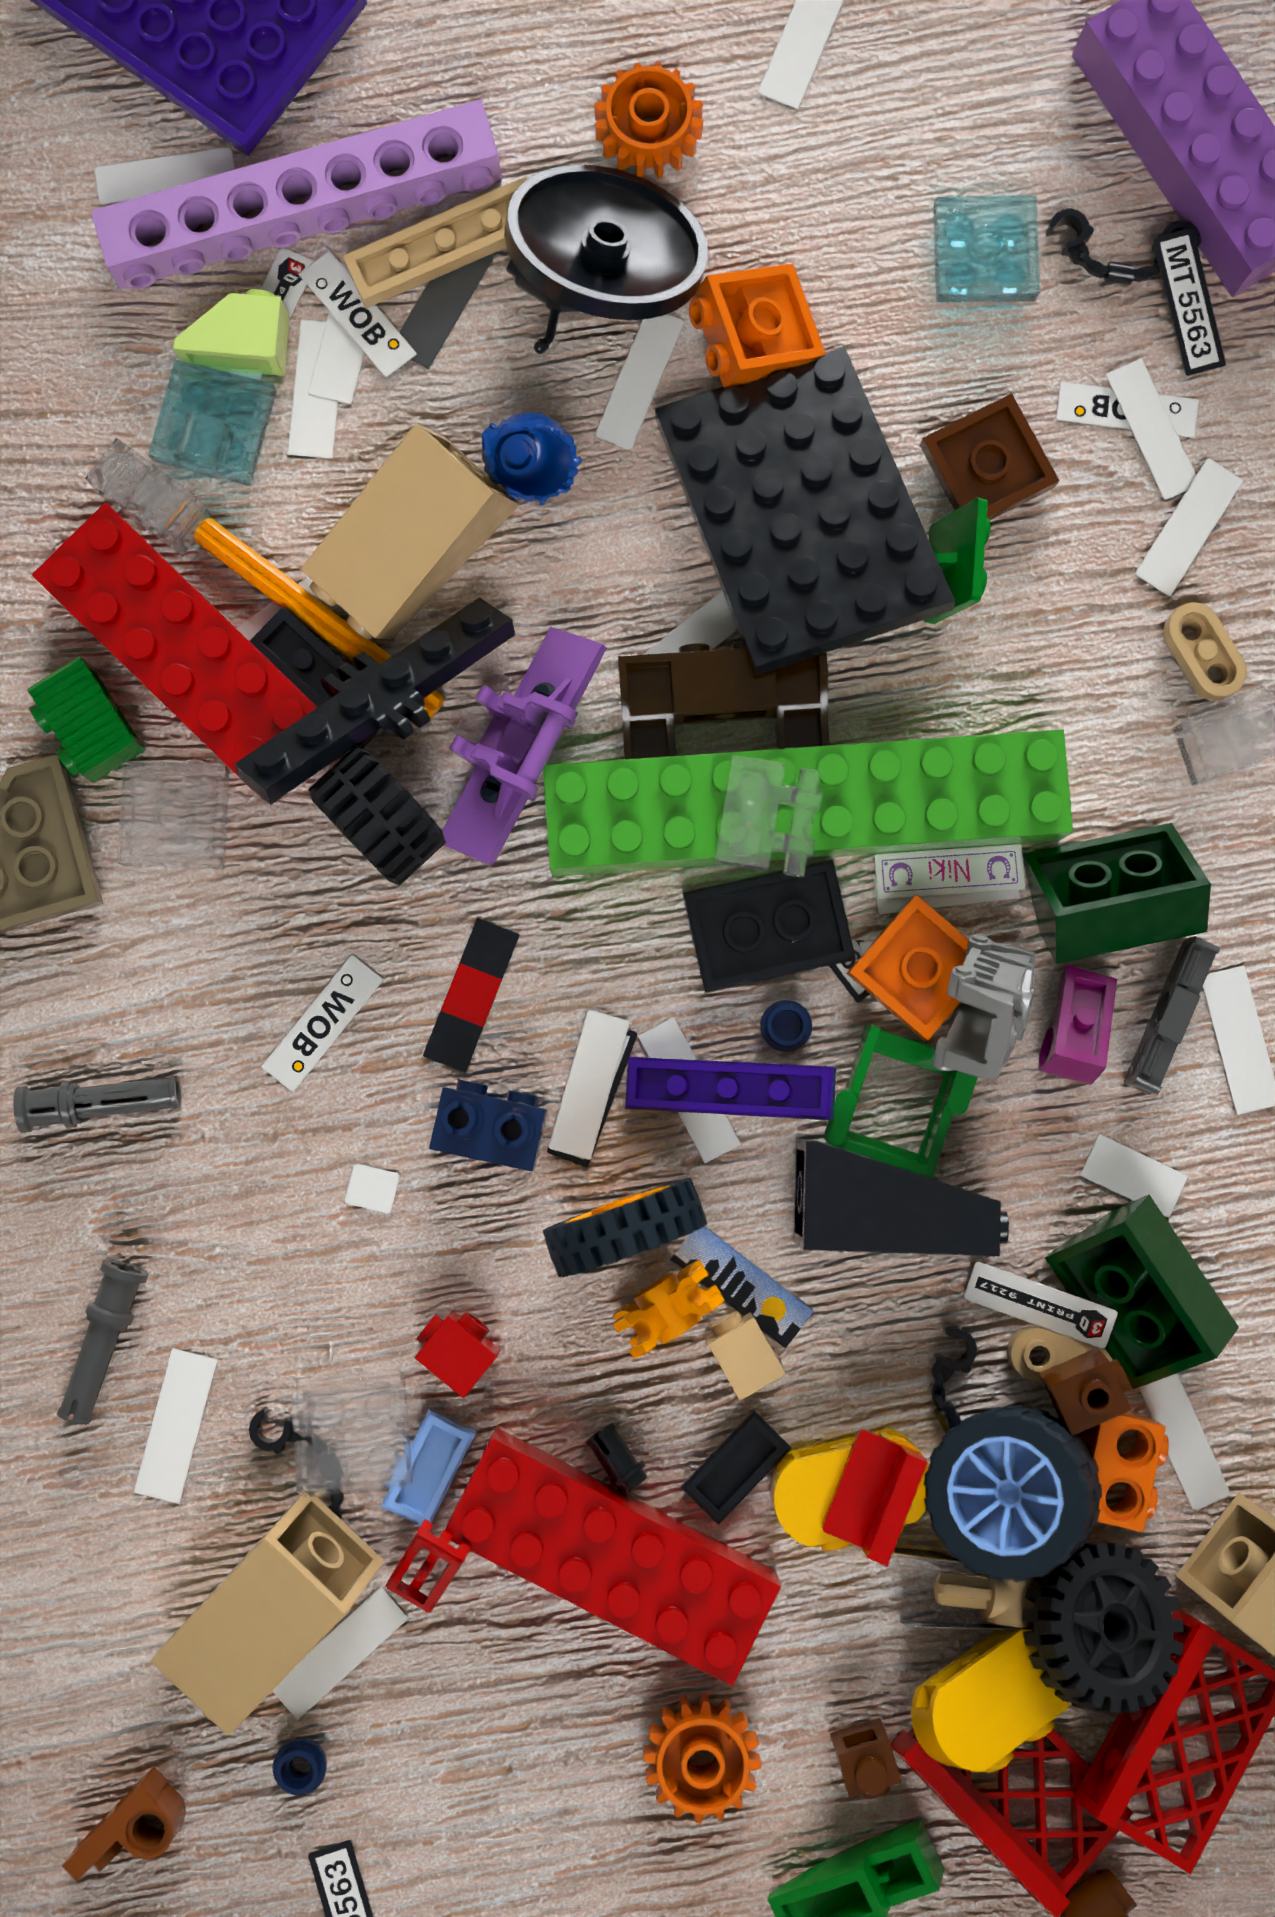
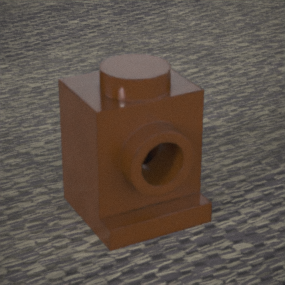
[830,1718,902,1799]

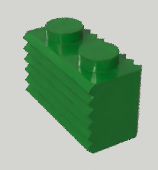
[27,656,146,782]

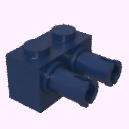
[429,1079,548,1172]

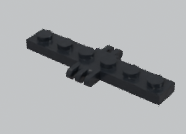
[234,597,515,804]

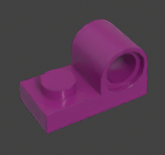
[1038,965,1117,1085]

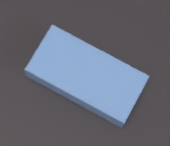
[381,1407,477,1526]

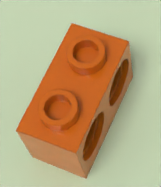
[1082,1412,1169,1533]

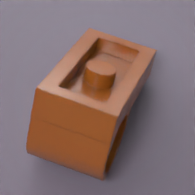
[62,1766,186,1882]

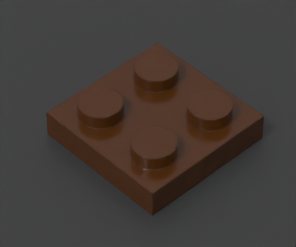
[919,393,1060,520]

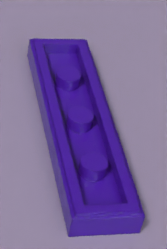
[625,1057,836,1121]

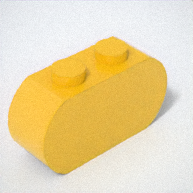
[770,1428,929,1551]
[911,1629,1070,1773]

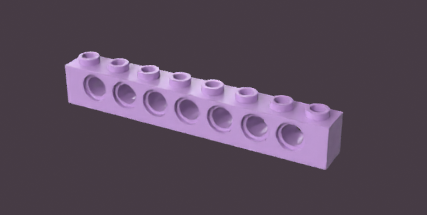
[91,99,502,290]

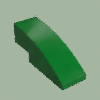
[767,1818,945,1917]

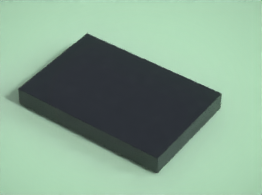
[682,860,856,994]

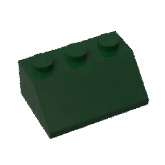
[1023,823,1211,964]
[1045,1194,1239,1389]

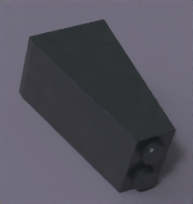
[793,1138,1009,1257]

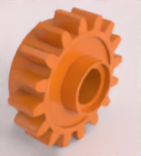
[594,62,703,179]
[643,1693,762,1823]

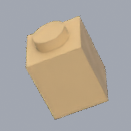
[706,1311,786,1401]

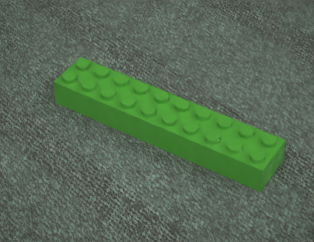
[543,729,1073,877]

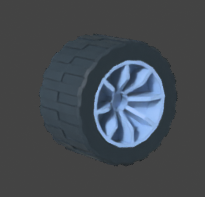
[924,1405,1102,1582]

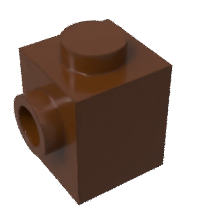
[1039,1348,1132,1436]

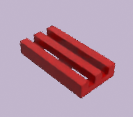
[385,1519,471,1613]

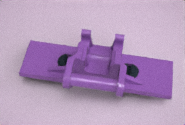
[442,627,607,867]

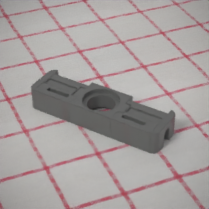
[1124,936,1220,1095]

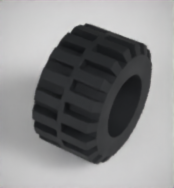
[309,746,446,885]

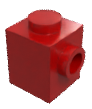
[414,1310,501,1399]

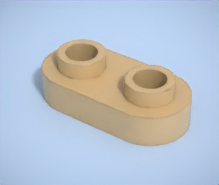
[1163,602,1247,701]
[1007,1326,1112,1384]

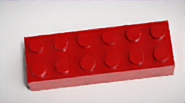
[31,502,317,801]
[445,1427,781,1686]

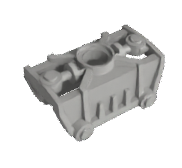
[932,934,1035,1080]

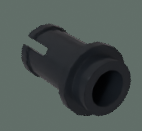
[585,1422,648,1495]

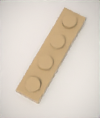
[343,176,528,309]

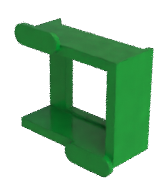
[824,1025,978,1178]

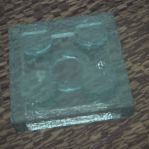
[933,195,1040,303]

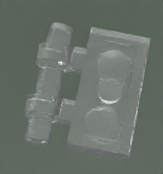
[714,755,823,877]

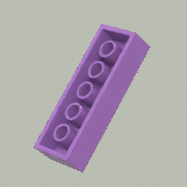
[1071,0,1275,297]

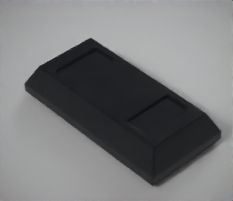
[681,1410,792,1525]

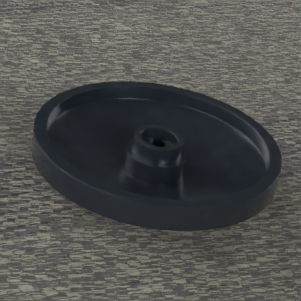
[504,165,708,320]

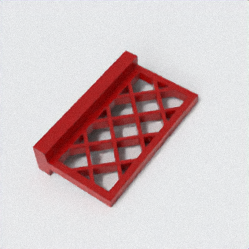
[1073,1609,1275,1875]
[891,1728,1134,1917]

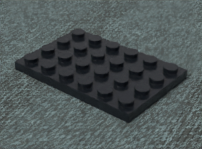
[655,346,955,676]

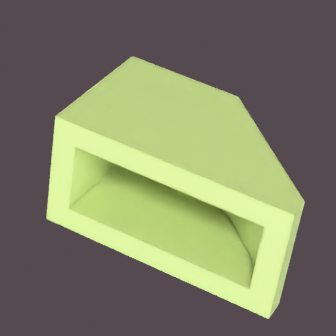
[173,289,290,376]

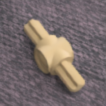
[933,1572,1040,1628]

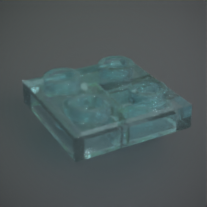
[148,359,277,486]

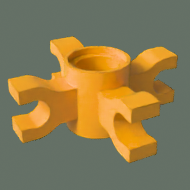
[612,1259,725,1359]

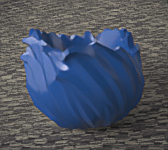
[482,411,582,505]

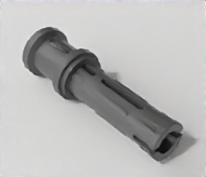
[13,1076,182,1133]
[57,1259,149,1425]

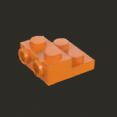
[689,263,826,389]

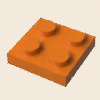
[846,894,968,1041]

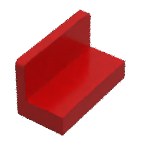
[822,1429,928,1567]

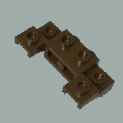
[618,640,830,759]

